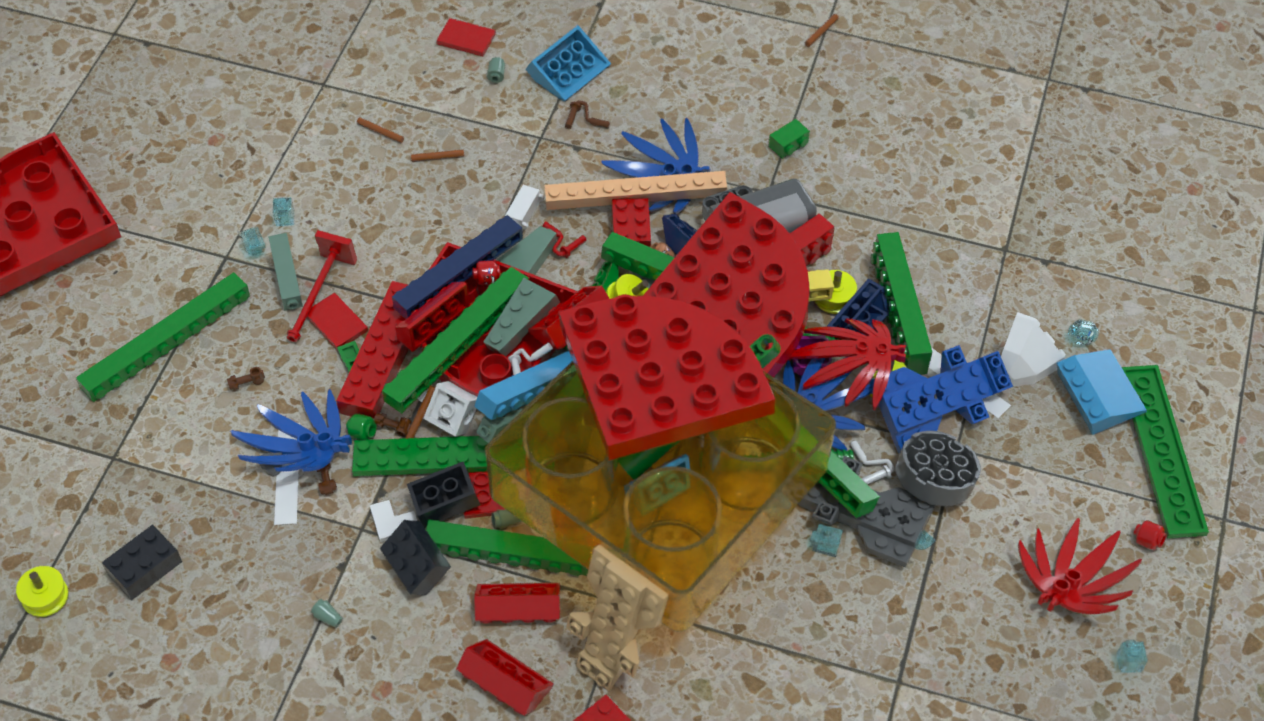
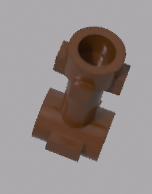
[227,367,265,390]
[374,413,412,437]
[316,463,337,495]

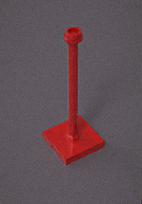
[287,230,357,342]

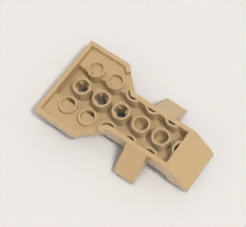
[566,544,669,691]

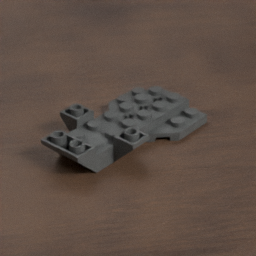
[783,456,936,568]

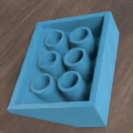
[525,25,611,102]
[1057,349,1147,435]

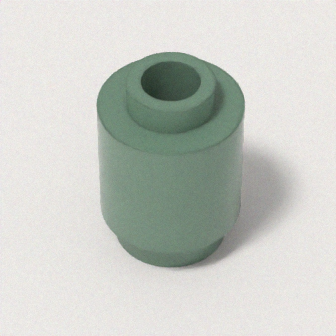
[487,57,506,83]

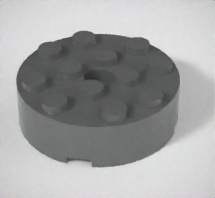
[896,431,981,506]

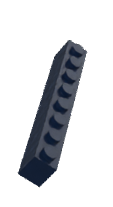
[392,215,523,319]

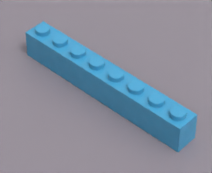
[474,351,576,420]

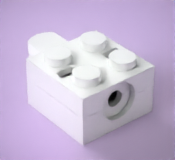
[418,381,477,437]

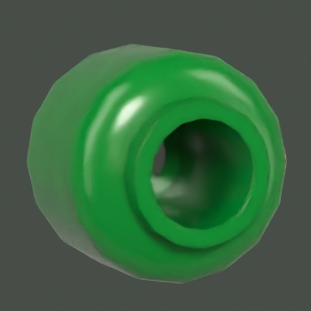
[346,414,377,440]

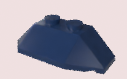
[662,214,697,254]
[827,278,889,336]

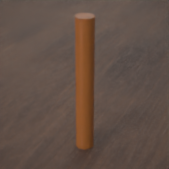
[805,14,839,47]
[357,117,404,143]
[411,149,464,161]
[405,385,436,438]

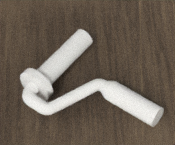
[508,343,553,375]
[850,441,894,484]

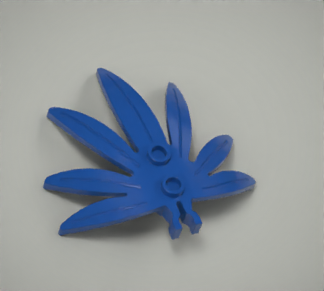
[601,118,711,214]
[769,356,873,451]
[230,389,352,472]

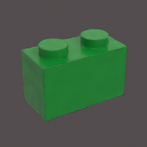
[768,119,810,159]

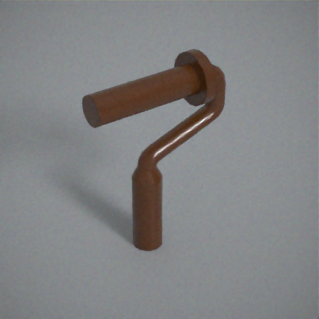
[565,100,610,129]

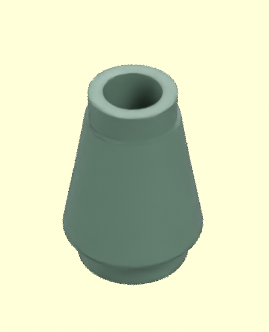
[491,509,523,530]
[311,599,343,628]

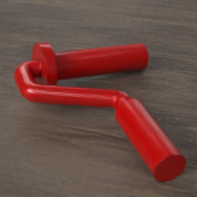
[542,221,587,258]

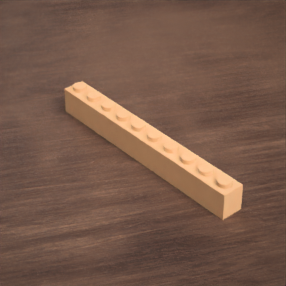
[545,171,727,210]

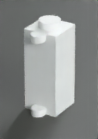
[505,185,545,231]

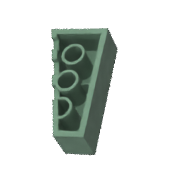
[484,278,560,356]

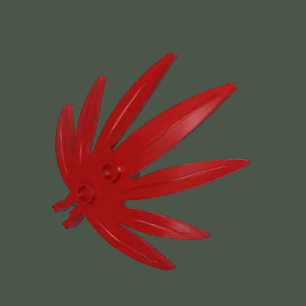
[788,318,906,411]
[1018,518,1142,614]

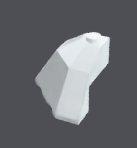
[1001,312,1066,386]

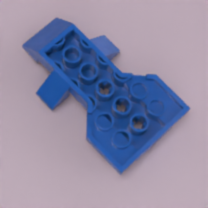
[869,345,1013,454]

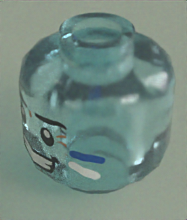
[1068,319,1099,345]

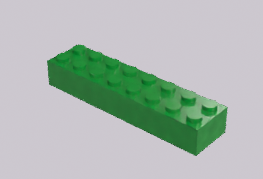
[871,232,933,375]

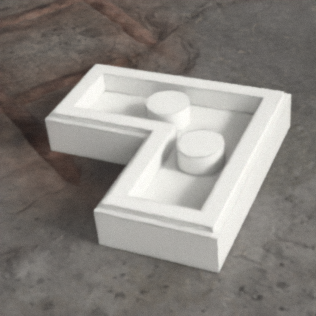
[370,500,417,542]

